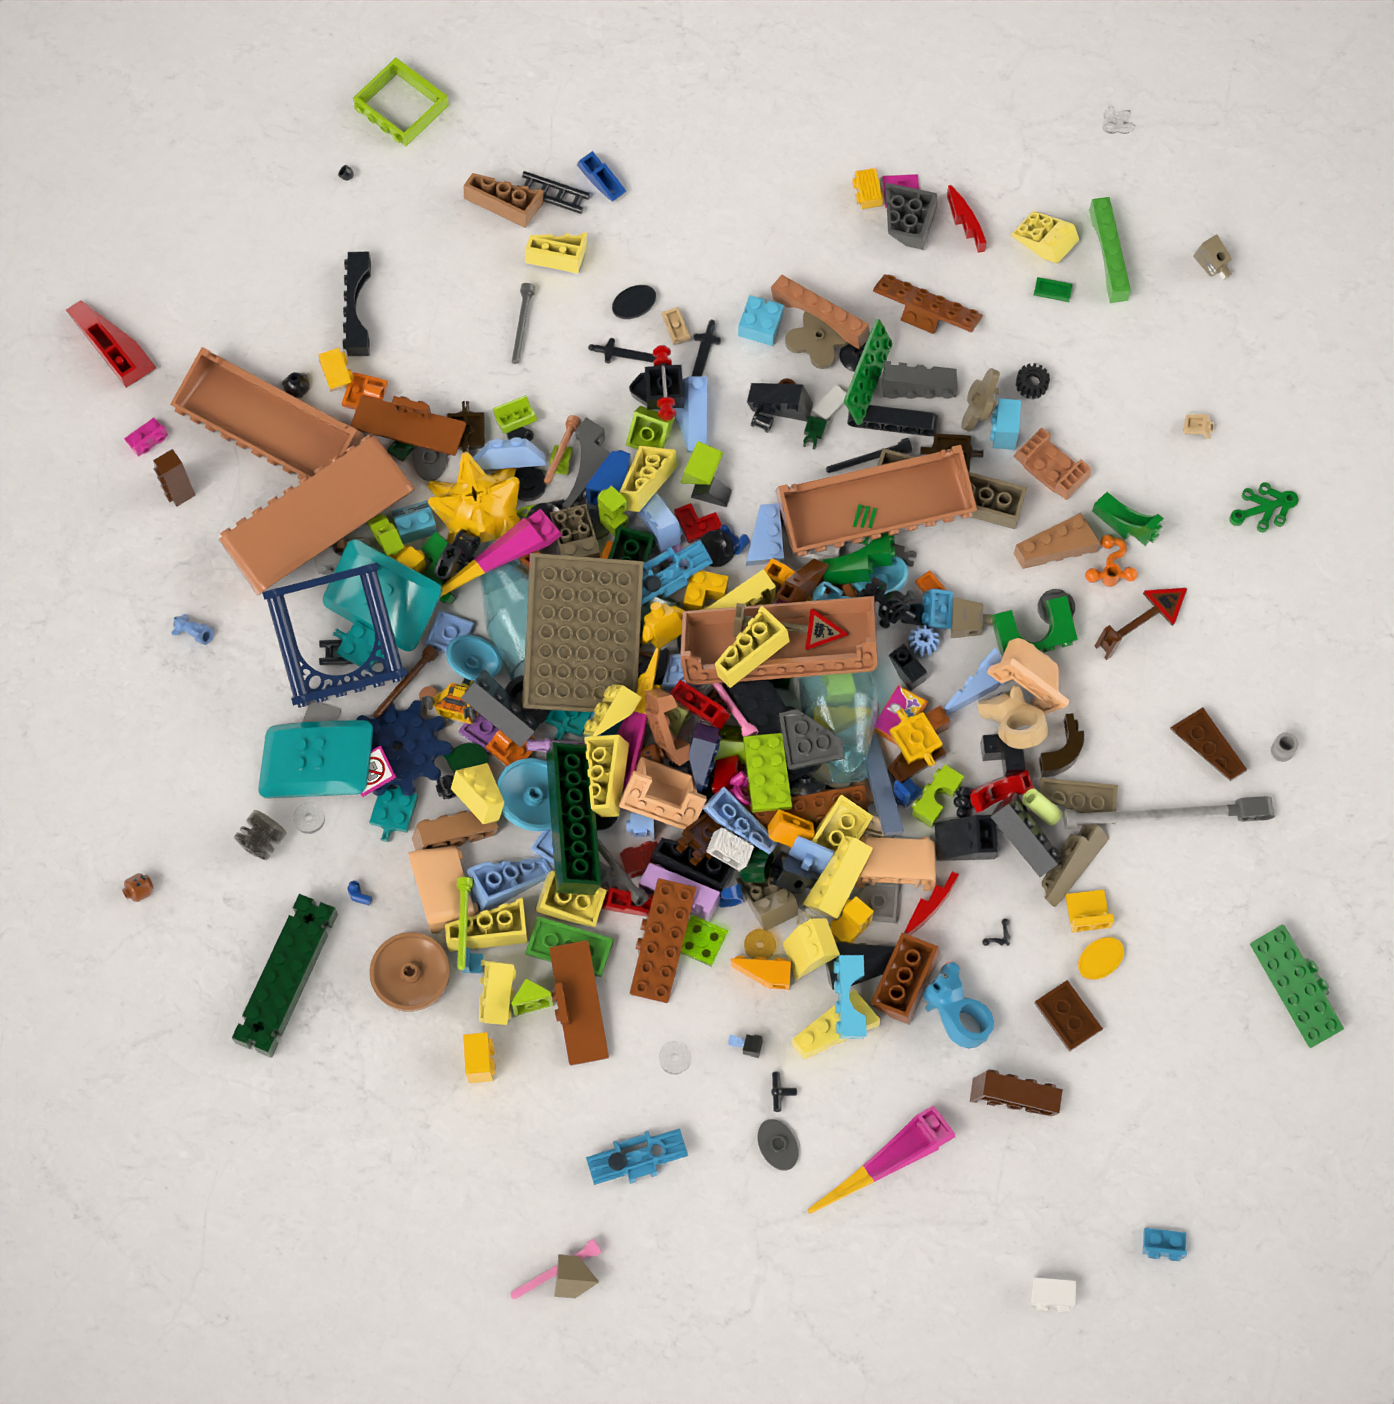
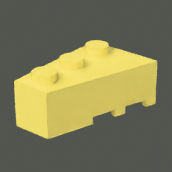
[526,232,587,273]
[451,763,504,824]
[479,960,516,1025]

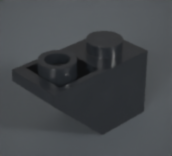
[889,644,928,691]
[638,647,669,685]

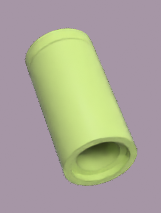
[1022,789,1062,825]

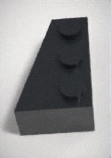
[747,383,813,422]

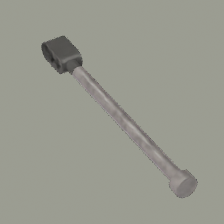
[1063,796,1275,830]

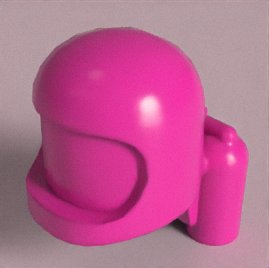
[729,771,751,806]

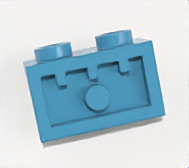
[921,589,953,630]
[1142,1228,1187,1261]

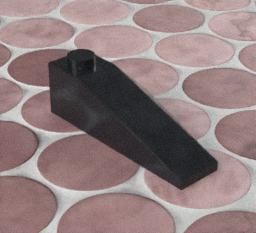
[825,941,896,990]

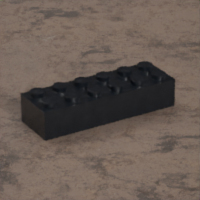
[726,679,822,785]

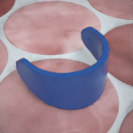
[720,525,750,555]
[719,884,744,908]

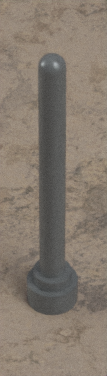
[512,283,535,364]
[597,837,649,906]

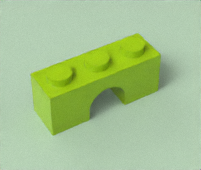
[597,486,629,537]
[367,513,404,556]
[911,764,965,828]

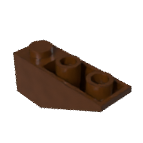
[775,559,829,603]

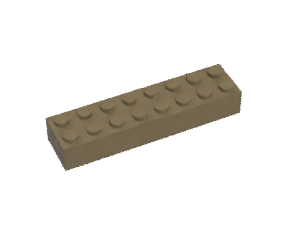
[877,448,1027,529]

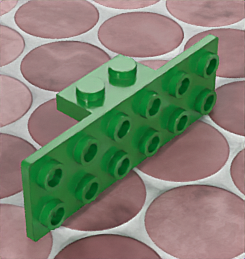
[844,319,893,425]
[1250,925,1344,1048]

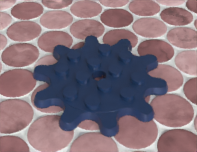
[356,700,453,796]

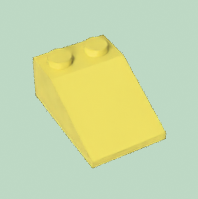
[811,795,874,860]
[535,870,607,927]
[782,918,840,980]

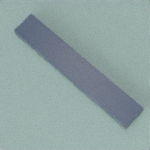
[857,734,904,836]

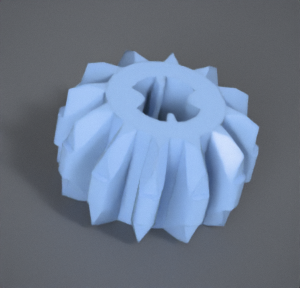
[907,624,940,658]

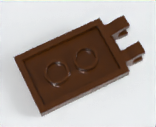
[676,813,740,866]

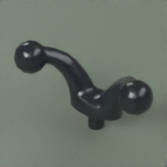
[982,918,1010,946]

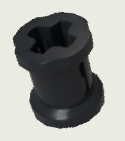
[750,411,774,433]

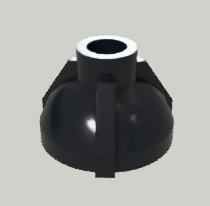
[282,372,310,398]

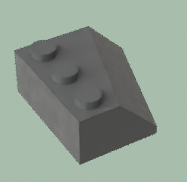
[885,183,938,250]

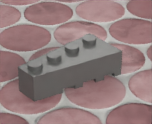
[882,361,958,399]

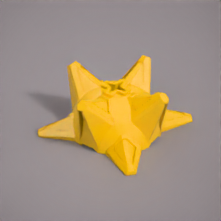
[427,452,521,555]

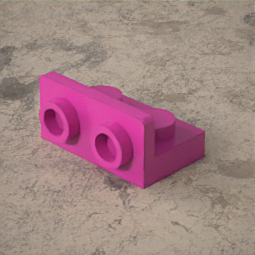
[124,418,168,457]

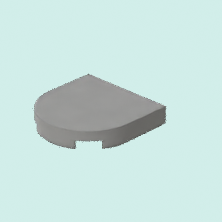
[859,883,899,923]

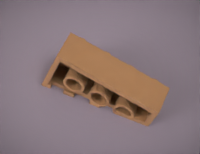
[464,173,544,228]
[1014,513,1100,569]
[412,811,498,850]

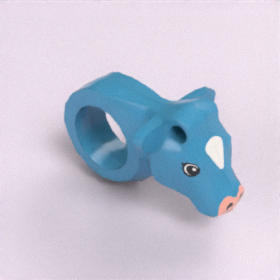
[923,961,994,1049]

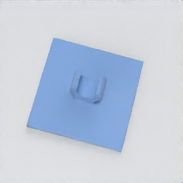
[788,836,834,875]

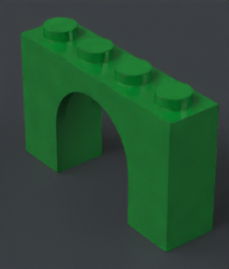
[990,596,1078,657]

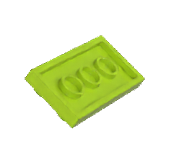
[743,733,792,813]

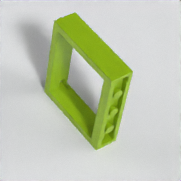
[353,57,449,146]

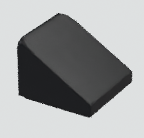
[901,603,924,625]

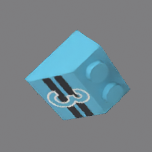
[391,500,438,544]

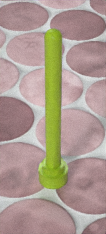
[457,877,473,970]

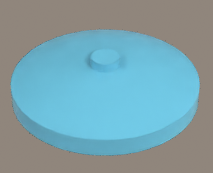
[497,758,551,831]

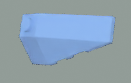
[673,376,707,452]
[943,648,1008,716]
[467,858,551,912]

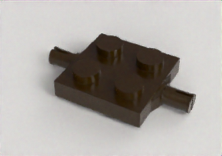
[447,401,485,454]
[920,433,984,472]

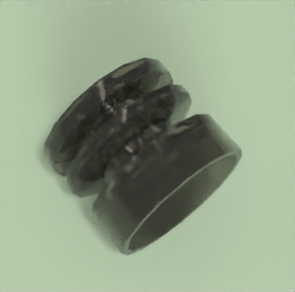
[234,810,287,861]

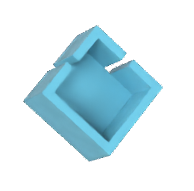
[738,295,784,346]
[990,398,1021,450]

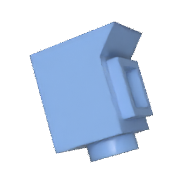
[626,813,654,839]

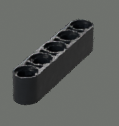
[847,405,939,436]

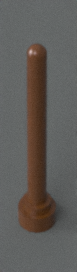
[373,645,439,718]

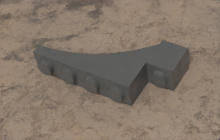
[562,417,610,509]

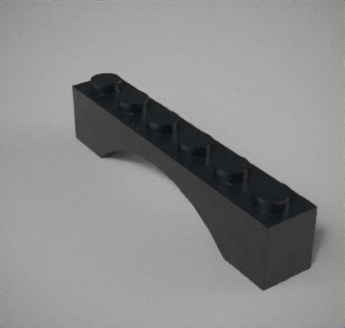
[342,251,371,356]

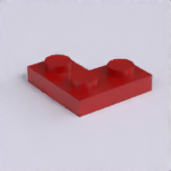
[674,503,722,544]

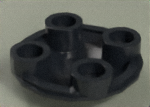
[699,530,734,567]

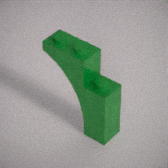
[1092,492,1164,546]
[823,533,896,585]

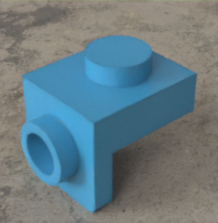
[457,947,484,974]

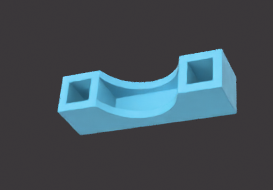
[834,955,867,1039]

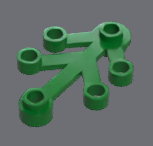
[1229,482,1299,533]

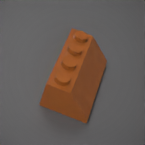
[871,933,940,1025]

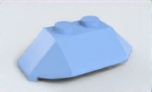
[473,437,546,470]

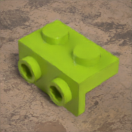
[493,395,537,434]

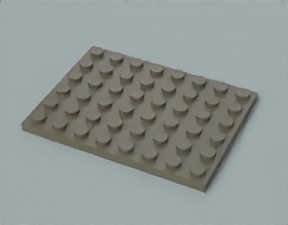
[522,553,643,712]

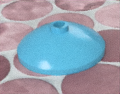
[853,556,908,596]
[446,635,502,681]

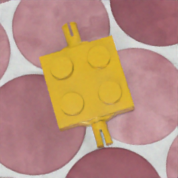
[889,708,943,768]

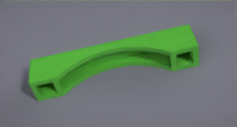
[1089,197,1131,303]

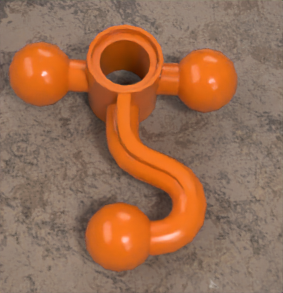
[1085,534,1138,587]

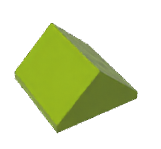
[680,441,723,485]
[511,979,554,1016]

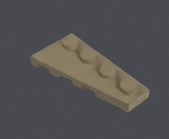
[1039,778,1118,824]

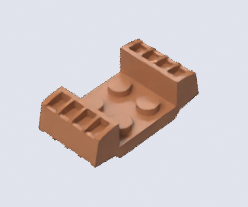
[1013,428,1091,500]
[644,688,690,766]

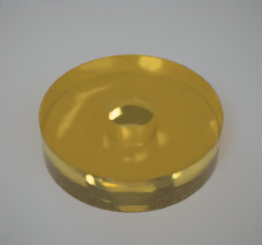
[744,929,776,960]

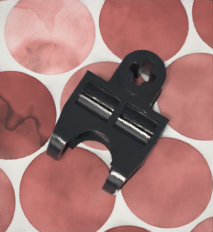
[435,529,480,581]

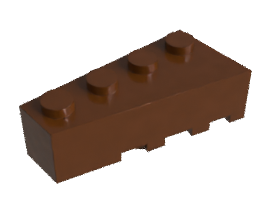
[153,449,196,507]
[969,1069,1063,1116]

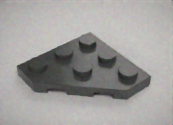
[779,709,846,771]

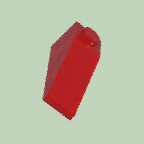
[669,679,730,731]

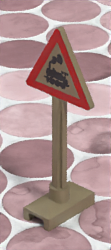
[733,603,848,652]

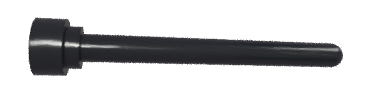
[826,438,912,473]

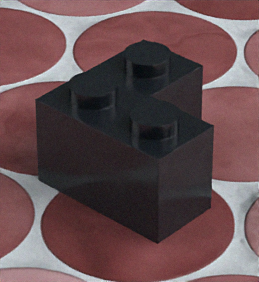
[980,734,1026,776]

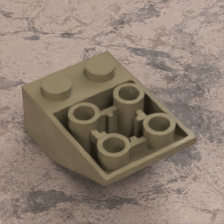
[550,504,600,558]
[736,867,800,931]

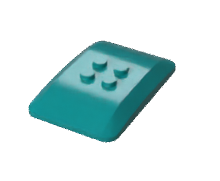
[323,539,442,652]
[258,720,373,799]

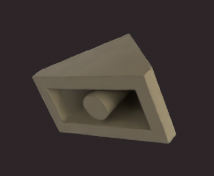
[554,1254,599,1298]

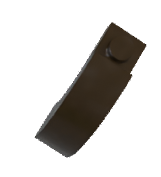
[1039,713,1084,778]

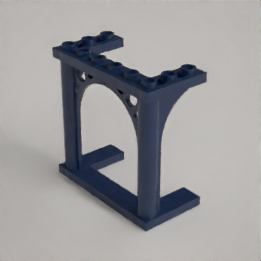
[262,562,407,708]

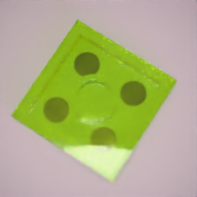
[681,915,728,967]

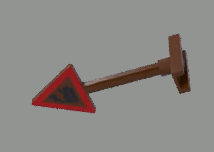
[1094,588,1187,660]

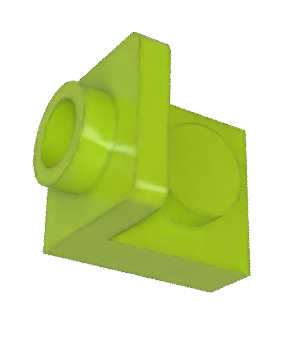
[550,445,573,475]

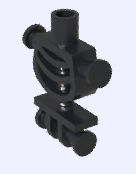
[856,577,916,629]

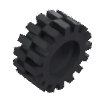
[1015,363,1050,399]

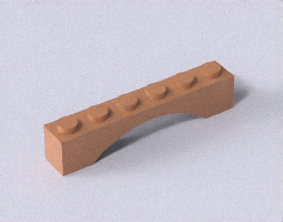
[771,275,870,349]

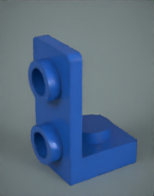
[893,778,922,808]

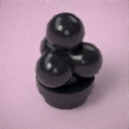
[953,786,974,818]

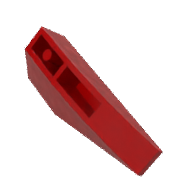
[66,300,156,388]

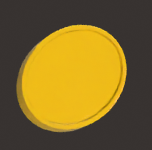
[1078,937,1124,980]

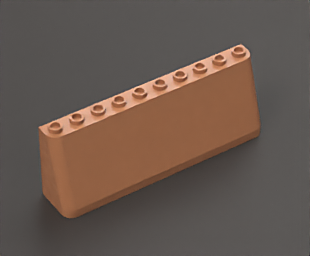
[170,347,365,480]
[219,434,415,596]
[775,445,977,557]
[680,596,878,685]

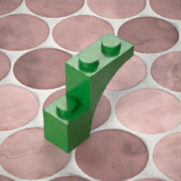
[421,532,456,604]

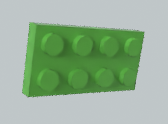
[526,916,614,977]

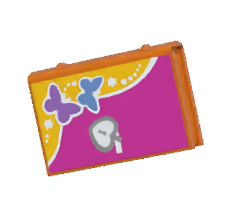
[871,685,928,745]

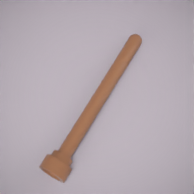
[544,415,582,484]

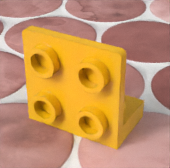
[1065,890,1114,933]

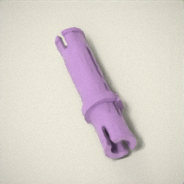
[527,738,586,753]

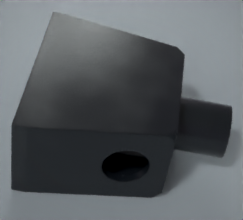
[771,851,818,894]

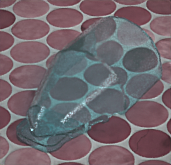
[479,560,529,680]
[797,670,879,783]

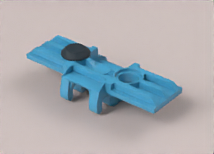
[641,540,713,605]
[586,1128,688,1185]

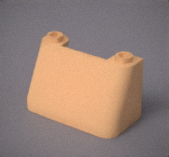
[855,834,936,891]
[408,845,479,934]

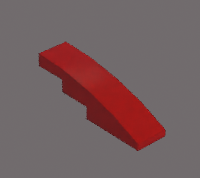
[947,185,987,253]
[904,871,959,936]
[600,887,653,917]

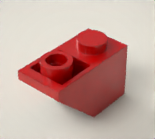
[712,755,744,794]

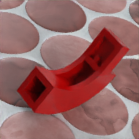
[970,770,1034,813]

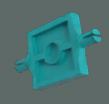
[333,621,384,672]
[546,710,592,741]
[369,786,418,842]

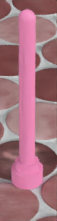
[713,683,759,737]
[510,1239,601,1299]

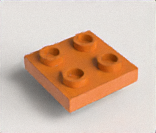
[341,372,388,410]
[485,730,535,766]

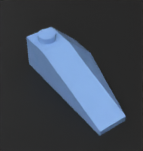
[702,787,779,854]

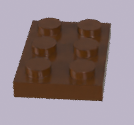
[1034,980,1103,1052]

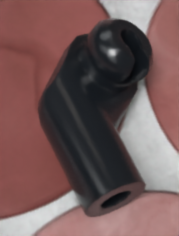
[506,427,534,441]

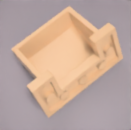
[987,638,1069,714]
[619,757,707,830]

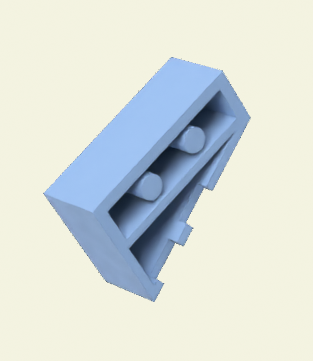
[638,493,682,552]
[746,503,784,566]

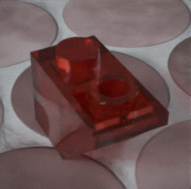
[620,841,658,879]

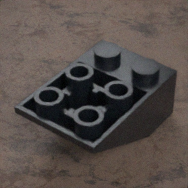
[934,815,998,861]

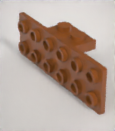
[873,274,983,334]
[350,395,466,456]
[750,784,868,831]
[630,878,696,1003]
[549,940,609,1066]

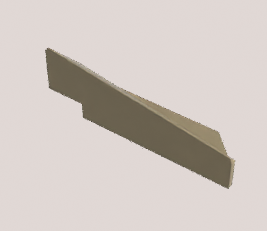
[1042,824,1109,907]

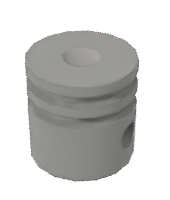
[1271,732,1299,762]

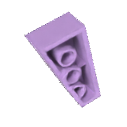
[639,863,720,924]

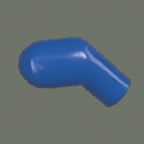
[347,880,372,906]

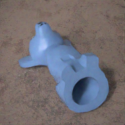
[171,614,214,645]

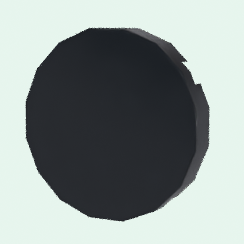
[514,466,547,502]

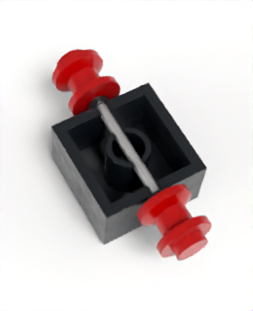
[645,345,684,421]

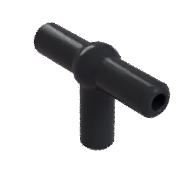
[771,1072,797,1112]

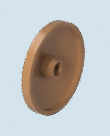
[369,932,450,1012]

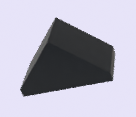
[691,477,732,508]

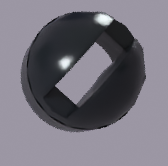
[338,165,354,181]

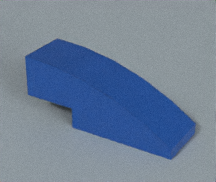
[577,151,626,202]

